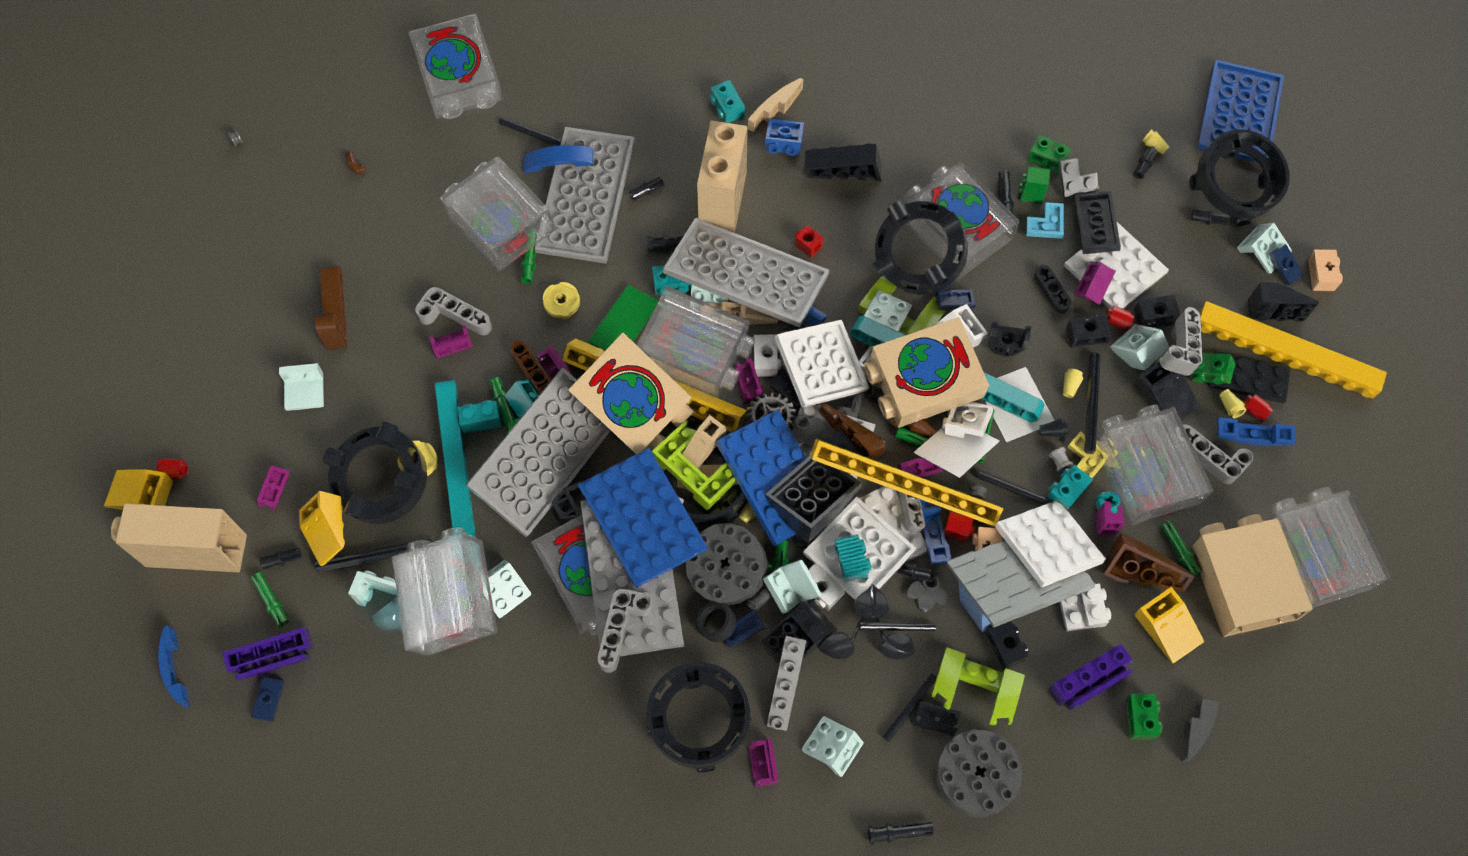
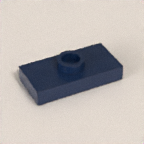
[1269,244,1303,285]
[936,289,976,310]
[725,610,765,648]
[251,677,284,722]

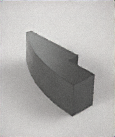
[1182,699,1219,762]

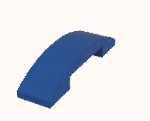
[524,145,593,173]
[1217,417,1295,446]
[920,499,951,565]
[158,625,190,708]

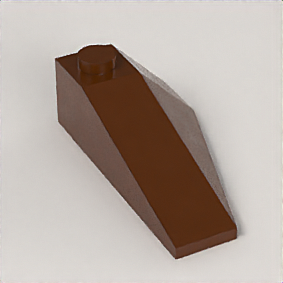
[817,402,886,460]
[1103,532,1195,592]

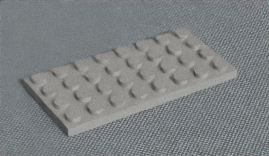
[535,127,635,264]
[663,218,830,328]
[465,368,611,537]
[581,501,684,658]

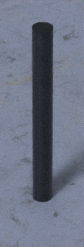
[498,118,562,146]
[976,471,1052,505]
[858,622,936,631]
[883,673,937,742]

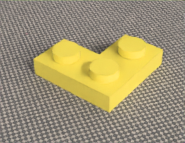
[1067,431,1111,478]

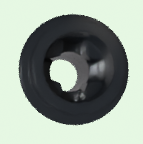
[1039,418,1069,437]

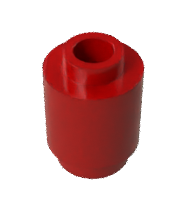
[1105,306,1135,329]
[1244,394,1273,421]
[156,458,188,479]

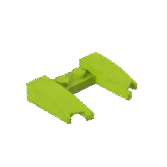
[858,276,946,335]
[652,421,737,510]
[931,647,1025,725]

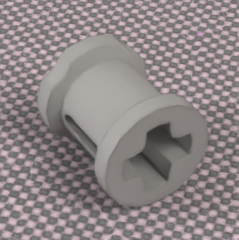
[1049,447,1073,473]

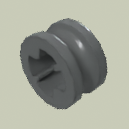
[227,129,243,147]
[968,485,987,500]

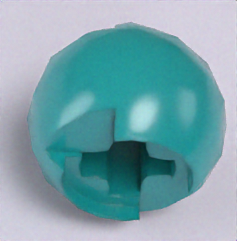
[1096,491,1121,513]

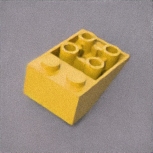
[104,469,173,510]
[299,491,345,566]
[1134,587,1204,664]

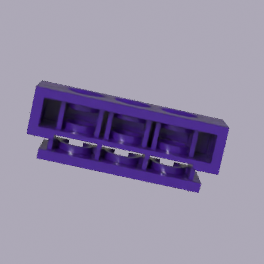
[222,627,313,680]
[1049,644,1133,711]

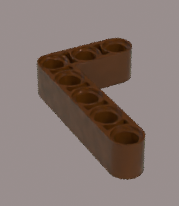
[315,266,347,350]
[510,340,551,395]

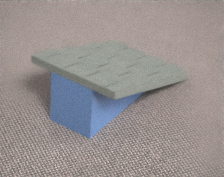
[947,541,1095,632]

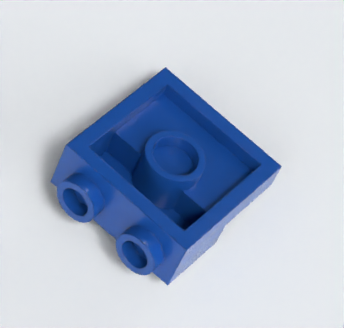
[765,118,804,156]

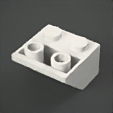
[933,304,988,348]

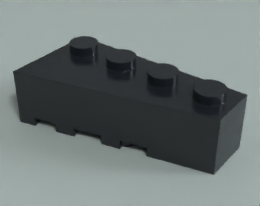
[805,143,882,181]

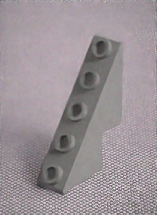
[767,636,806,731]

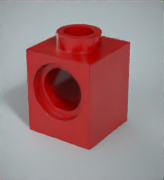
[795,225,824,258]
[944,512,975,543]

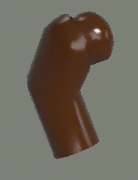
[345,152,366,175]

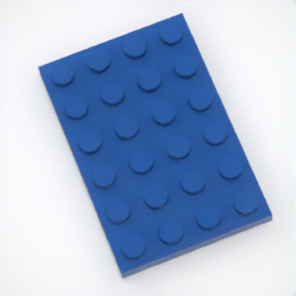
[1197,59,1284,162]
[715,410,806,546]
[578,448,708,588]

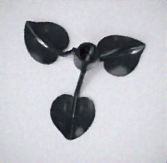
[819,584,915,659]

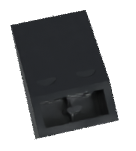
[1248,282,1319,322]
[1133,361,1200,427]
[762,600,837,663]

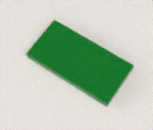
[588,284,660,351]

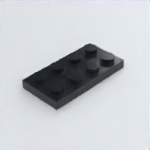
[1075,191,1121,254]
[1209,351,1291,404]

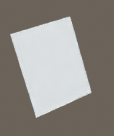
[985,367,1054,442]
[914,428,999,478]

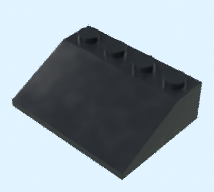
[765,457,862,543]

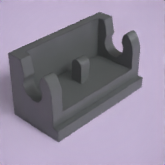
[837,380,868,418]

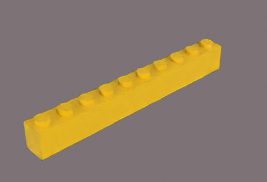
[1199,301,1387,398]
[562,339,747,433]
[809,439,1003,526]

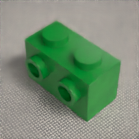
[1027,135,1071,174]
[1018,166,1050,204]
[1190,353,1235,385]
[1126,694,1162,739]

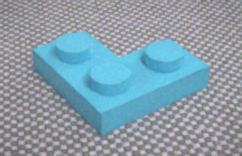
[1026,202,1064,239]

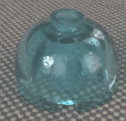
[369,593,411,632]

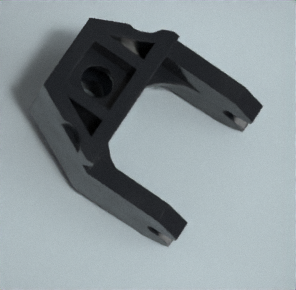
[988,321,1031,357]
[551,480,586,528]

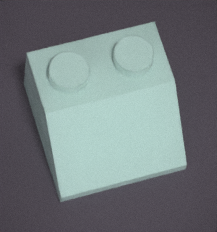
[1110,324,1169,371]

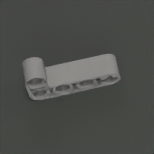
[415,287,492,335]
[1159,307,1202,376]
[1172,424,1253,485]
[598,589,652,673]

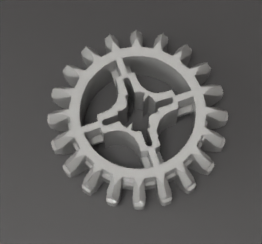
[745,392,796,432]

